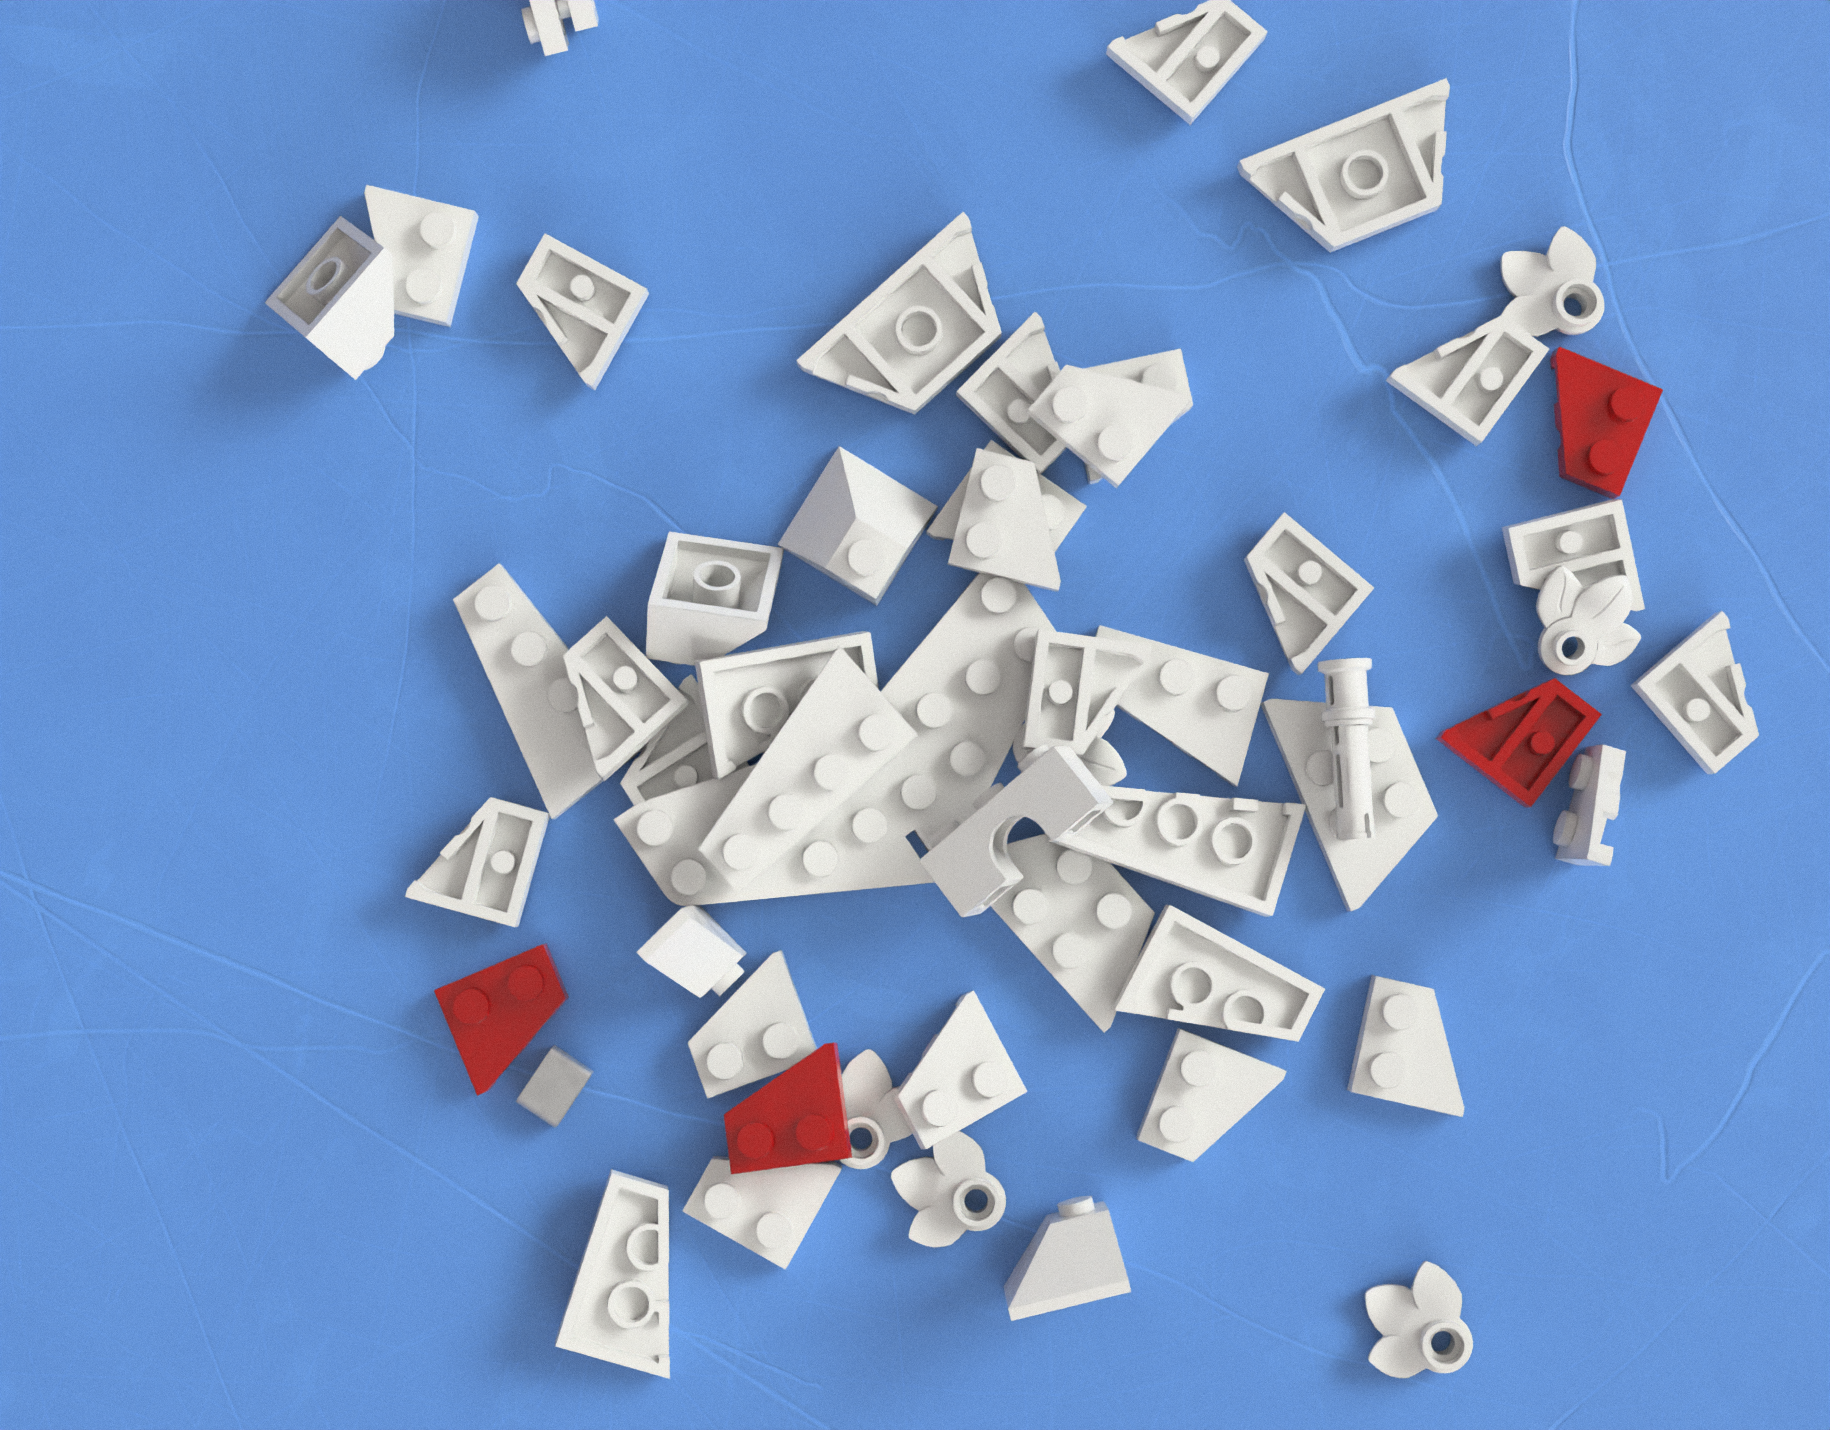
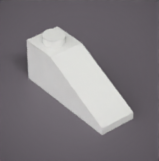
[636,905,747,998]

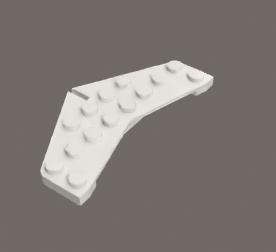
[614,573,1056,906]

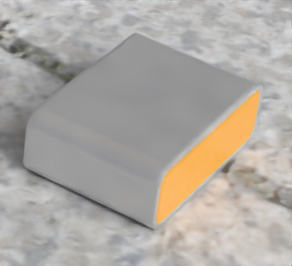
[516,1045,594,1128]

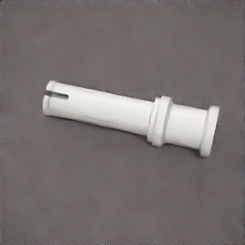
[1318,658,1376,840]

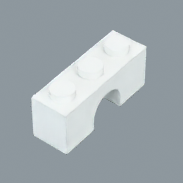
[918,744,1114,918]

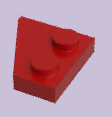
[1550,346,1663,499]
[1435,678,1602,808]
[434,943,569,1096]
[724,1042,852,1174]

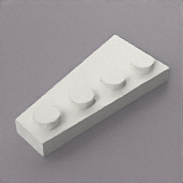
[698,645,918,894]

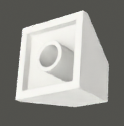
[265,216,394,380]
[778,446,938,606]
[646,532,784,666]
[1004,1196,1131,1321]

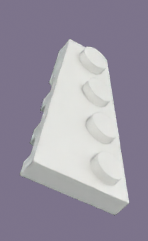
[453,563,645,819]
[1047,785,1307,917]

